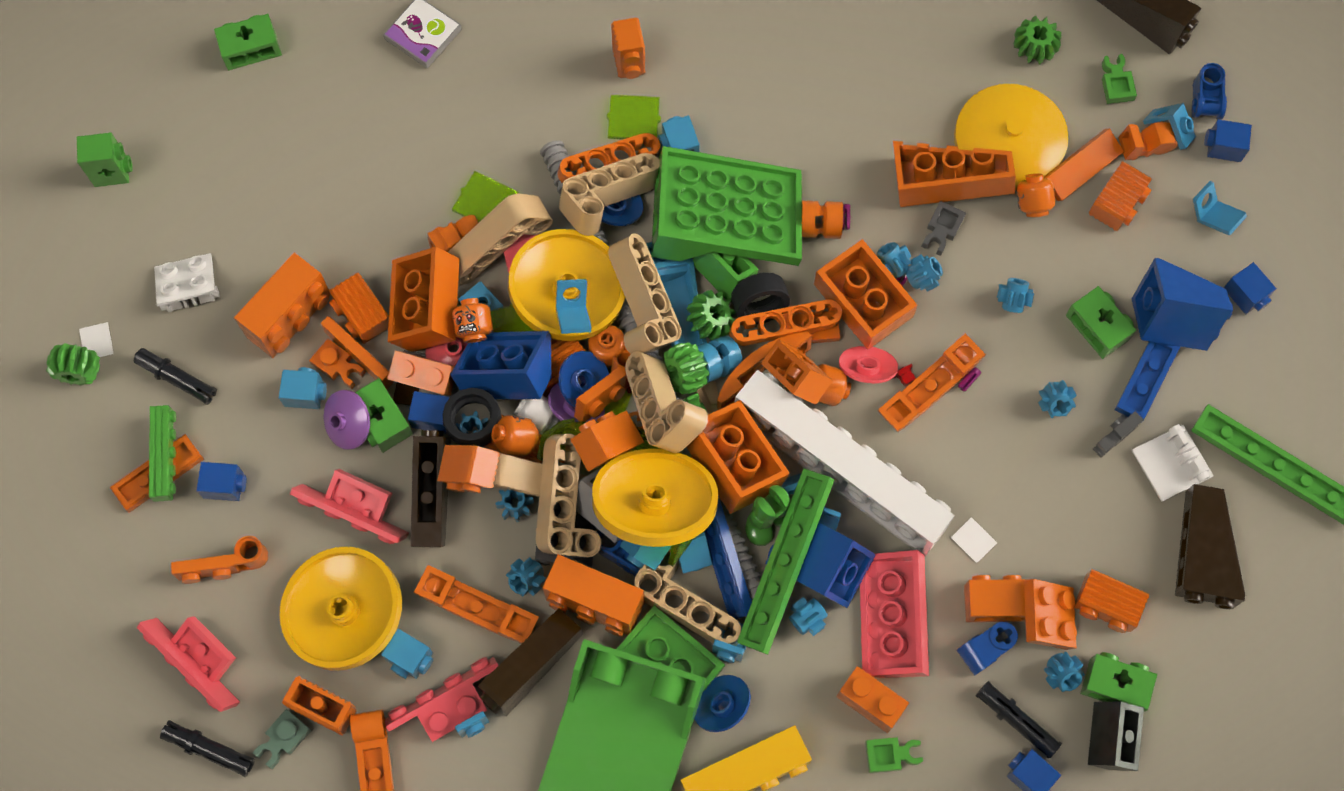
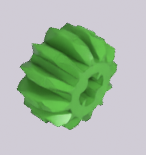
[1013,15,1062,65]
[686,290,736,341]
[663,342,710,395]
[46,343,100,386]

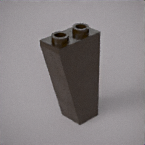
[1097,0,1201,55]
[411,430,451,547]
[1175,484,1245,609]
[478,608,583,716]

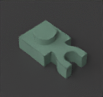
[253,709,312,769]

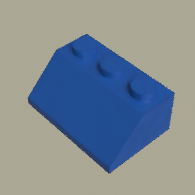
[450,331,552,399]

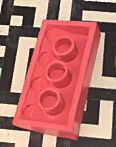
[860,550,929,678]

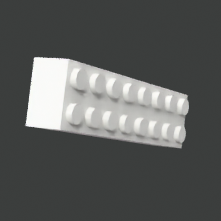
[735,369,955,557]

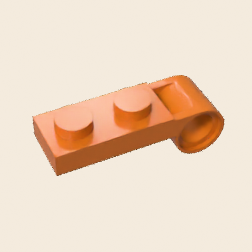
[574,348,631,422]
[171,536,268,584]
[350,709,394,791]

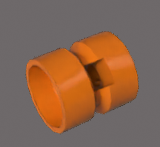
[802,200,843,239]

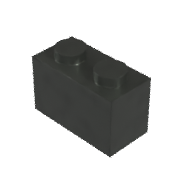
[1088,702,1144,771]

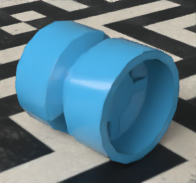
[698,336,742,383]

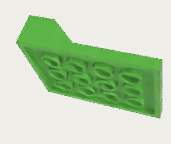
[651,146,802,266]
[538,639,707,791]

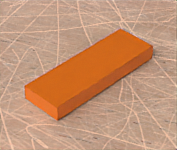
[1043,128,1124,201]
[320,316,394,390]
[110,434,204,513]

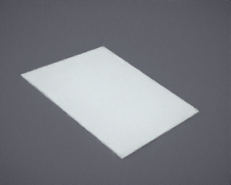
[79,322,114,357]
[950,517,997,563]

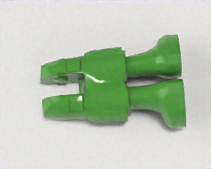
[745,485,791,546]

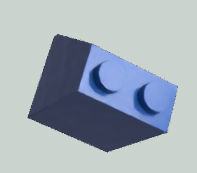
[1131,258,1233,351]
[765,522,876,608]

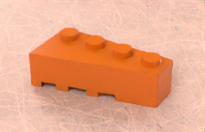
[893,141,1016,207]

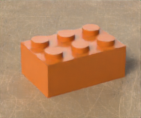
[814,239,918,350]
[388,247,460,352]
[234,252,330,358]
[687,400,790,514]
[543,554,645,637]

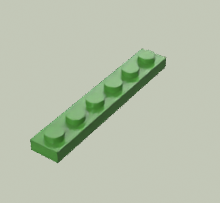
[1191,404,1344,525]
[737,468,834,655]

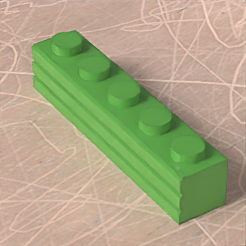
[149,405,176,502]

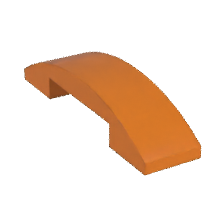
[717,332,812,410]
[878,333,986,432]
[414,565,539,644]

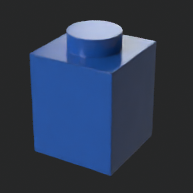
[1204,119,1252,162]
[1224,262,1277,315]
[408,391,449,434]
[196,462,247,501]
[1006,749,1061,791]

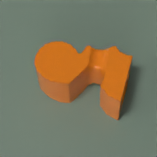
[1118,121,1178,160]
[427,215,478,252]

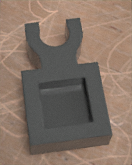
[921,201,966,256]
[1093,411,1144,458]

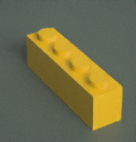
[680,725,812,791]

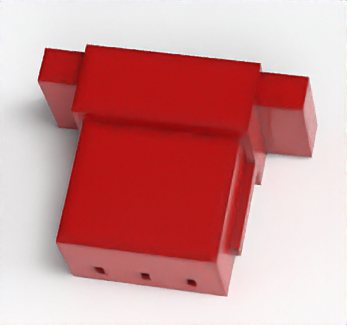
[894,364,916,387]

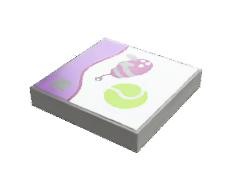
[383,0,462,69]

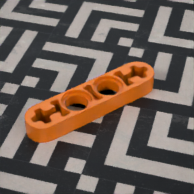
[557,133,660,183]
[729,299,842,346]

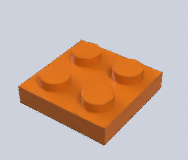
[1024,579,1077,650]

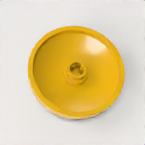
[954,84,1068,190]
[508,229,625,341]
[592,449,718,547]
[280,547,402,671]

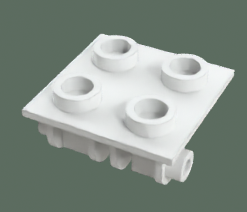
[154,253,220,312]
[1132,424,1214,502]

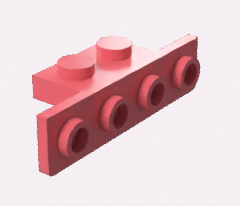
[290,469,409,544]
[137,616,240,712]
[385,657,499,742]

